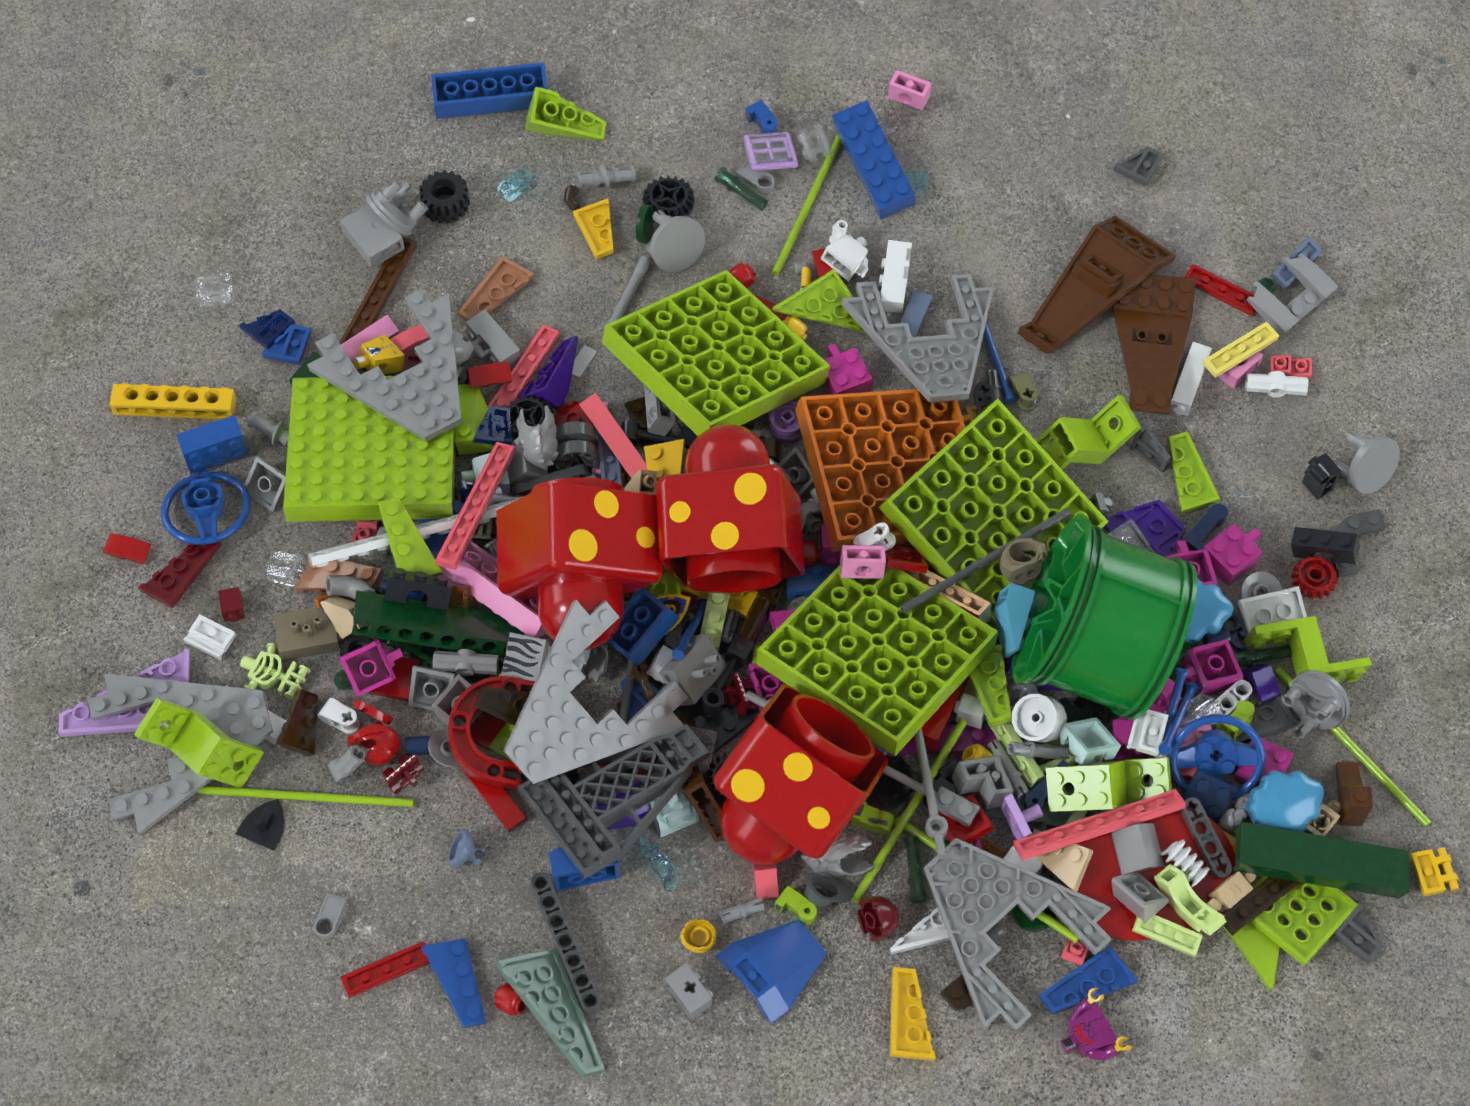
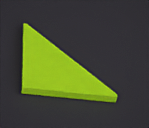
[772,269,866,333]
[1222,907,1284,991]

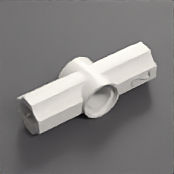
[1245,371,1308,398]

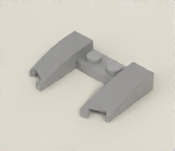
[1247,254,1338,337]

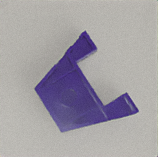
[1103,500,1186,557]

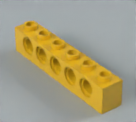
[110,383,237,420]

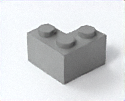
[952,756,1014,809]

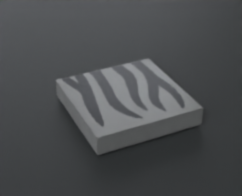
[502,632,550,682]

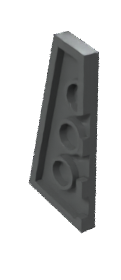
[1212,696,1296,753]

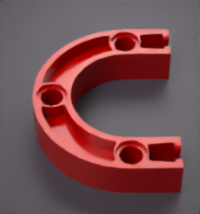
[448,676,535,790]

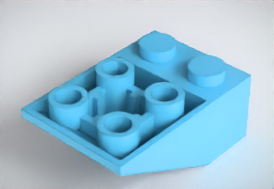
[994,583,1036,659]

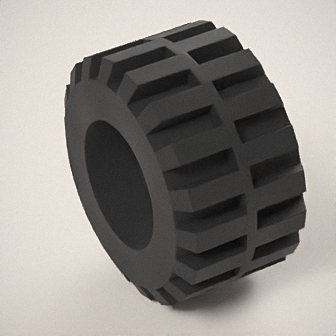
[419,170,470,224]

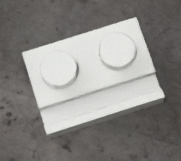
[183,615,237,660]
[1127,709,1169,757]

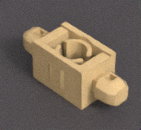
[1304,800,1341,836]
[1206,871,1256,912]

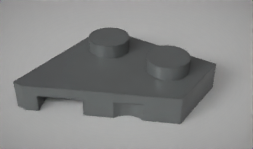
[1113,146,1164,186]
[1130,423,1171,472]
[1332,903,1383,965]

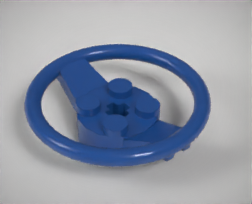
[161,470,251,545]
[1169,714,1266,801]

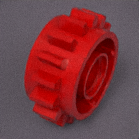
[1291,556,1338,600]

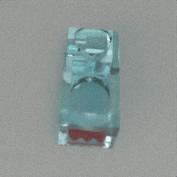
[497,165,537,202]

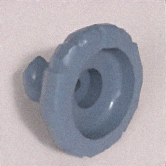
[448,828,485,868]

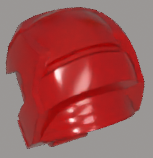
[347,721,400,766]

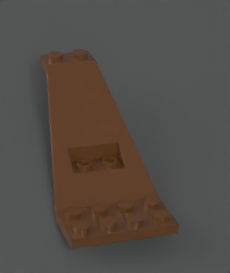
[1017,215,1176,354]
[1112,274,1196,415]

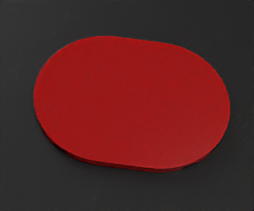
[1065,807,1238,941]

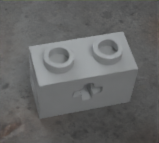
[664,963,713,1020]

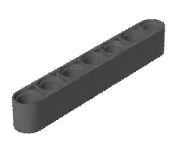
[530,872,601,1016]

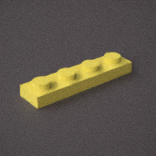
[1203,322,1279,378]

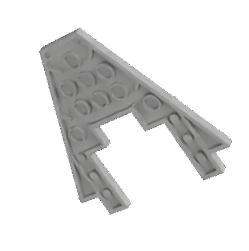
[842,274,993,402]
[307,289,462,442]
[503,600,688,784]
[88,674,273,834]
[923,838,1112,1031]

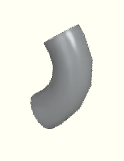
[326,575,377,600]

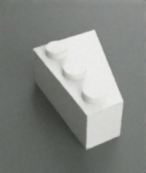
[878,240,912,314]

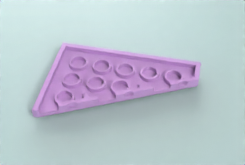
[58,649,190,737]

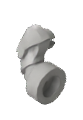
[1219,793,1249,833]

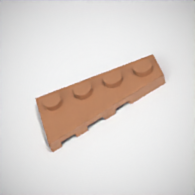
[457,256,535,321]
[294,560,384,593]

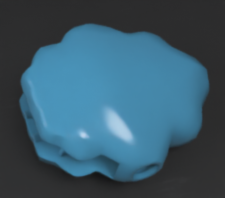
[1184,578,1234,643]
[1246,770,1324,832]

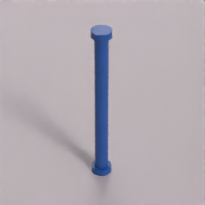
[983,319,1017,404]
[672,599,707,661]
[1162,668,1189,742]
[1158,682,1199,755]

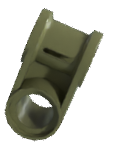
[1008,371,1038,412]

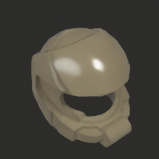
[1000,538,1048,585]

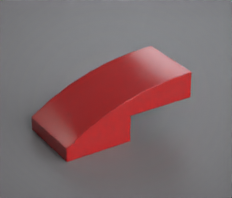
[466,362,513,389]
[103,533,151,565]

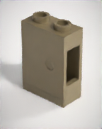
[274,606,343,661]

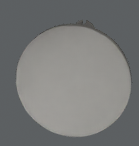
[366,179,428,236]
[646,210,705,272]
[1337,430,1400,494]
[1281,670,1350,739]

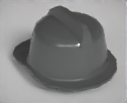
[803,873,853,908]

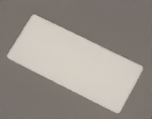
[572,345,597,377]

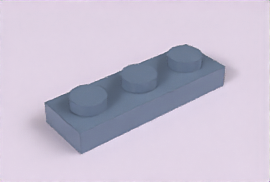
[1270,237,1323,289]

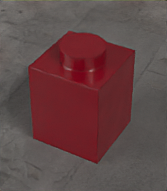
[218,587,245,622]

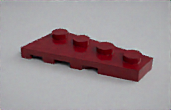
[138,536,222,608]

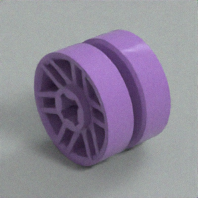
[769,400,802,444]

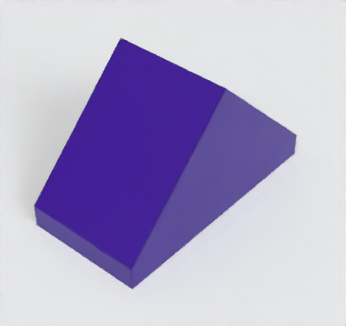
[1242,663,1281,703]

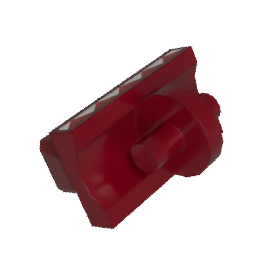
[722,673,757,716]
[382,753,424,794]

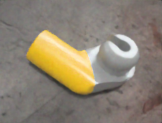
[795,262,811,288]

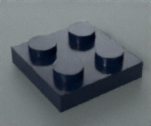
[1182,768,1238,824]

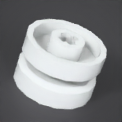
[1012,694,1067,743]

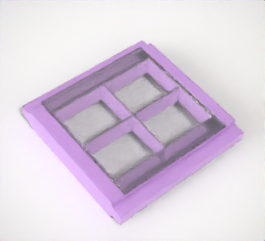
[743,132,798,171]

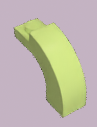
[1154,864,1226,935]

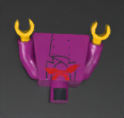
[1060,988,1132,1061]

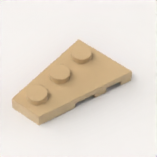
[1032,828,1093,892]

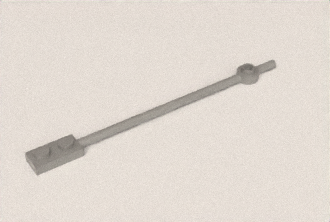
[745,691,980,828]
[914,727,948,859]

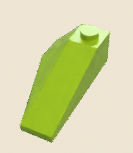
[525,87,606,141]
[455,384,499,455]

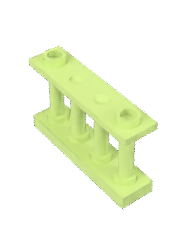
[985,693,1077,789]

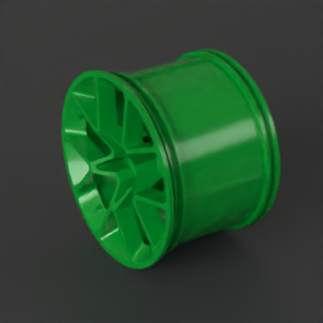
[1012,514,1197,720]

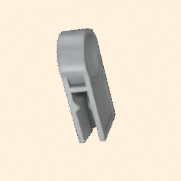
[737,160,775,194]
[313,893,348,940]

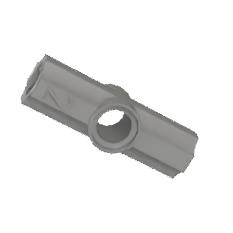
[433,649,499,676]

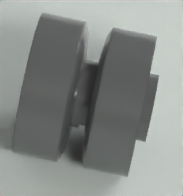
[554,421,598,470]

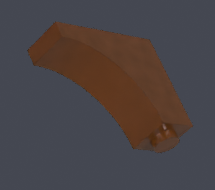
[1335,762,1373,826]
[683,764,724,842]

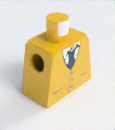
[353,334,405,375]

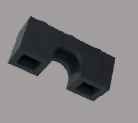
[1291,527,1360,564]
[384,568,452,610]
[1058,696,1110,723]

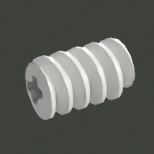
[1160,840,1209,888]

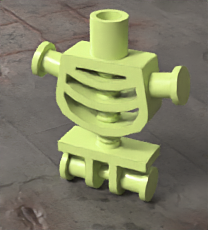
[240,643,311,701]

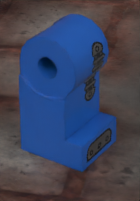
[745,99,778,134]

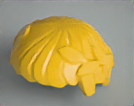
[680,919,716,953]

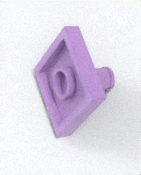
[1001,794,1043,840]

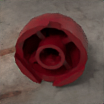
[857,896,899,942]

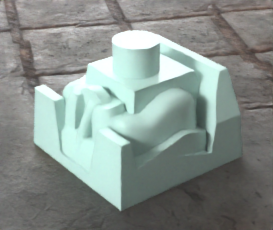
[1060,717,1121,765]
[648,785,700,838]

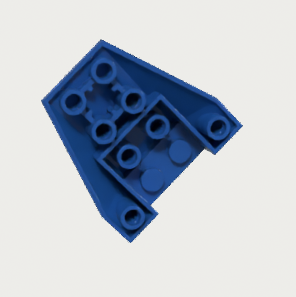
[716,919,827,1024]

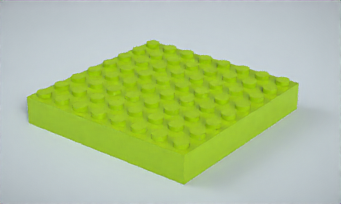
[602,270,830,436]
[283,376,455,522]
[878,399,1109,629]
[756,565,998,756]

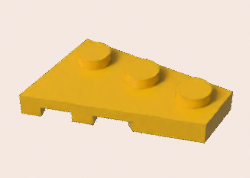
[573,198,614,260]

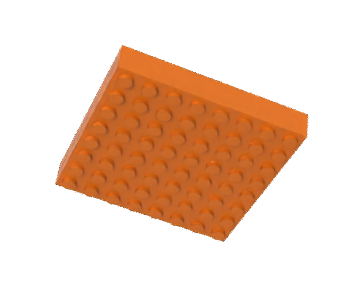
[795,389,965,552]

